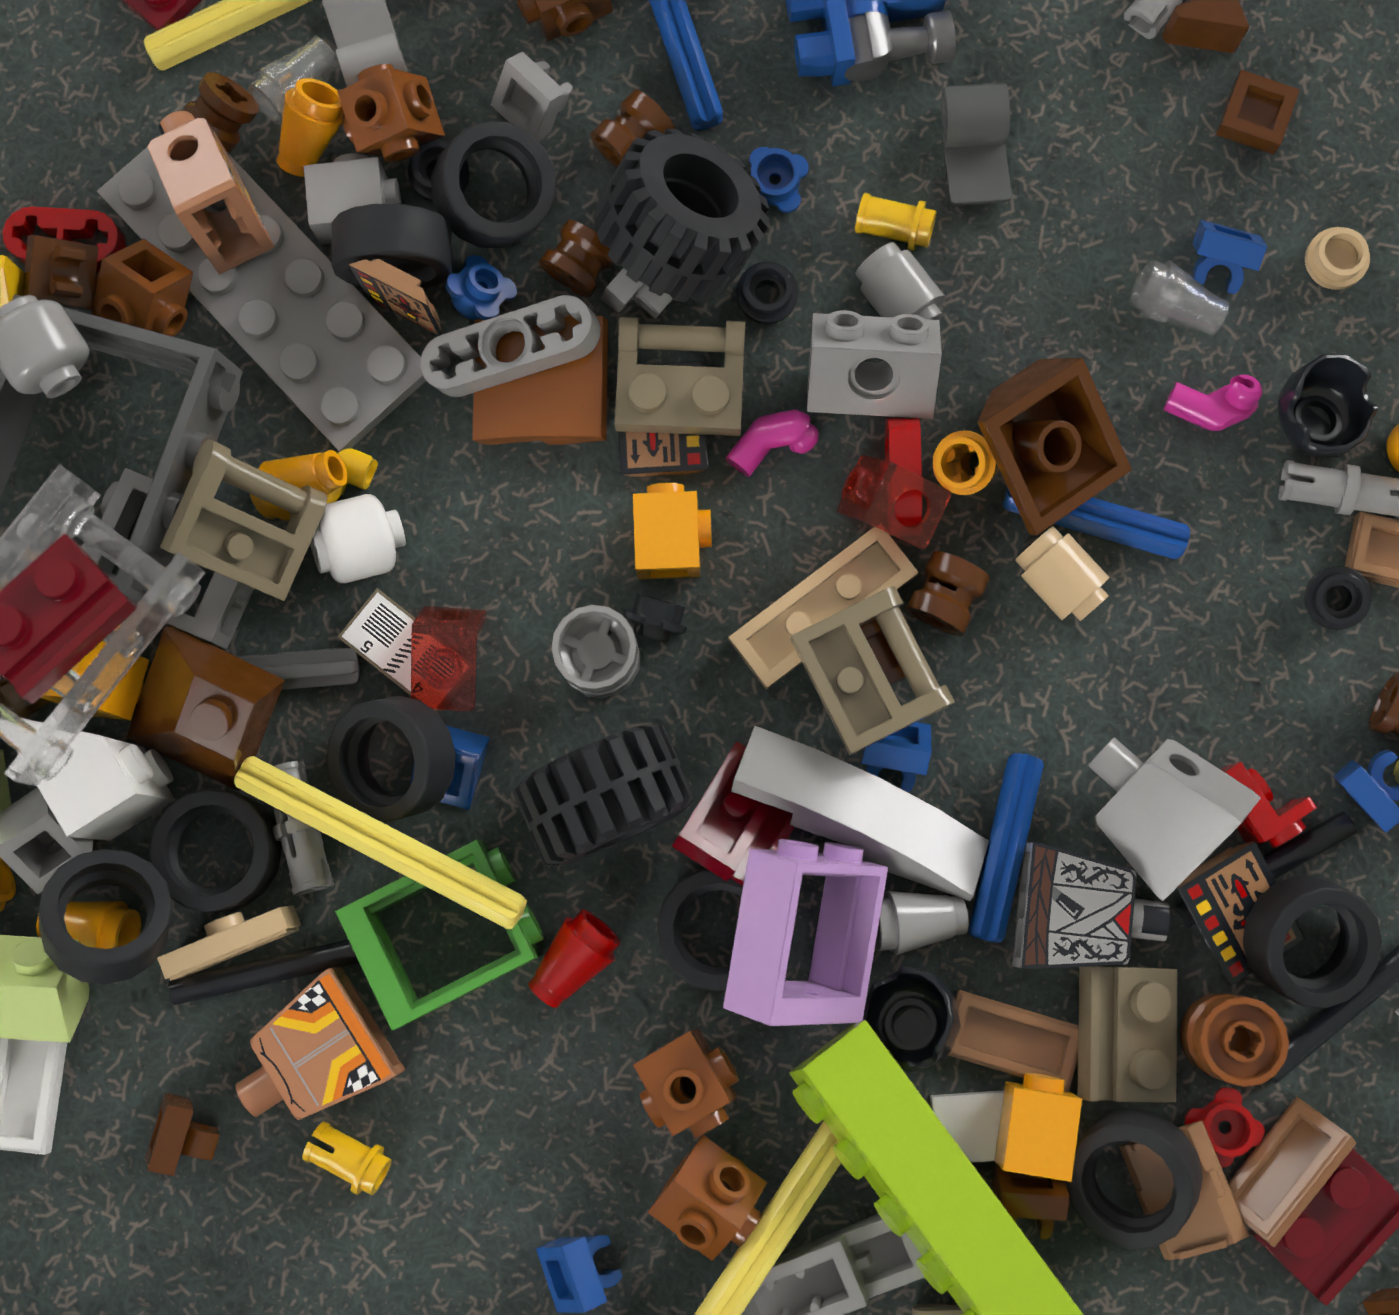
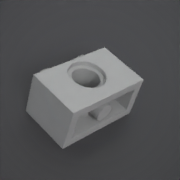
[807,310,942,419]

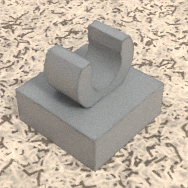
[490,51,573,142]
[600,268,672,320]

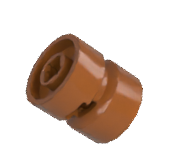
[1179,993,1289,1087]

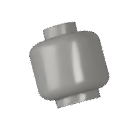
[0,295,89,398]

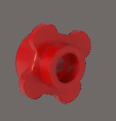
[1184,1087,1264,1168]

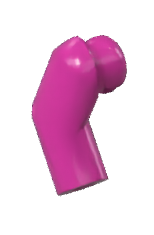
[1163,375,1262,431]
[725,409,819,477]

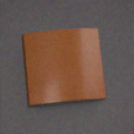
[472,315,608,445]

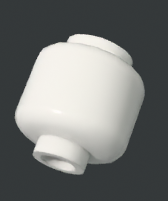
[310,494,406,583]

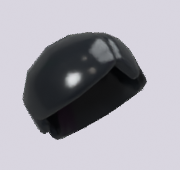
[1278,354,1378,458]
[863,967,961,1072]

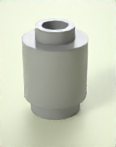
[856,242,946,320]

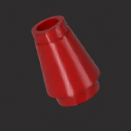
[528,909,621,1008]

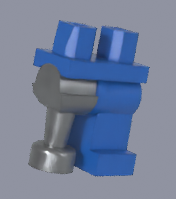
[785,0,956,87]

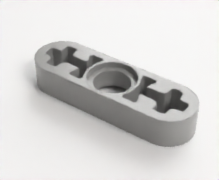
[420,295,601,397]

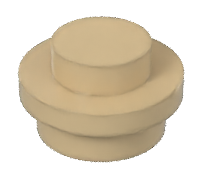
[1305,227,1370,290]

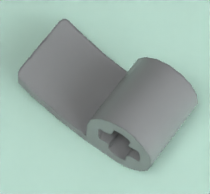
[322,0,408,87]

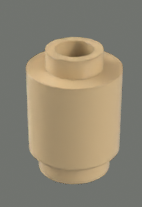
[1015,526,1110,621]

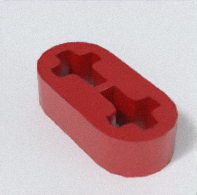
[2,206,126,272]
[885,418,922,536]

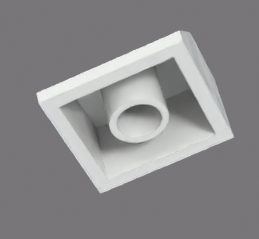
[1,716,175,841]

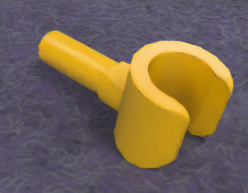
[327,448,378,504]

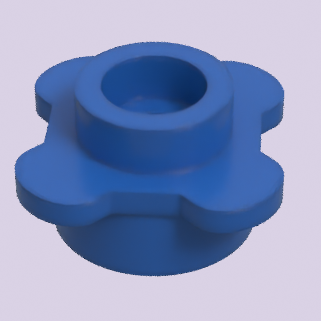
[749,147,809,213]
[445,255,517,320]

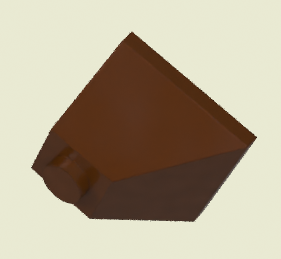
[978,357,1132,535]
[127,625,285,792]

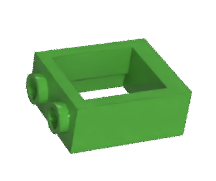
[335,840,544,1031]

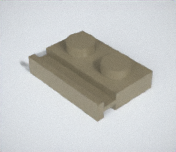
[1077,966,1177,1102]

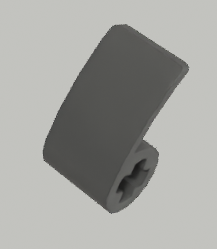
[941,82,1013,206]

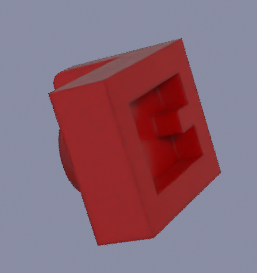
[1220,762,1317,848]

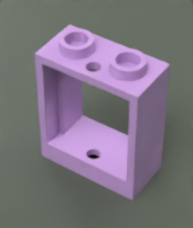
[723,839,888,1026]

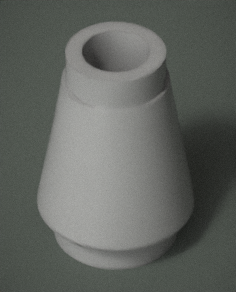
[875,891,968,956]

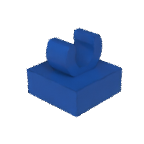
[1193,219,1268,294]
[862,722,931,793]
[1333,750,1399,833]
[536,1235,623,1313]

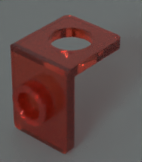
[836,455,951,549]
[411,606,486,711]

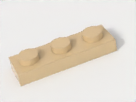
[728,523,919,690]

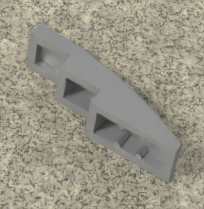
[731,726,989,901]
[741,1214,924,1315]

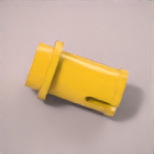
[855,193,937,251]
[302,1121,392,1195]

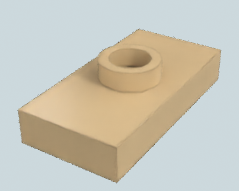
[157,905,301,981]

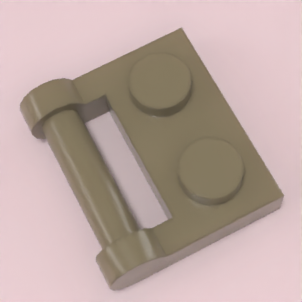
[615,317,745,436]
[160,439,327,601]
[790,586,955,756]

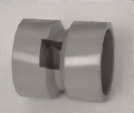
[551,605,641,699]

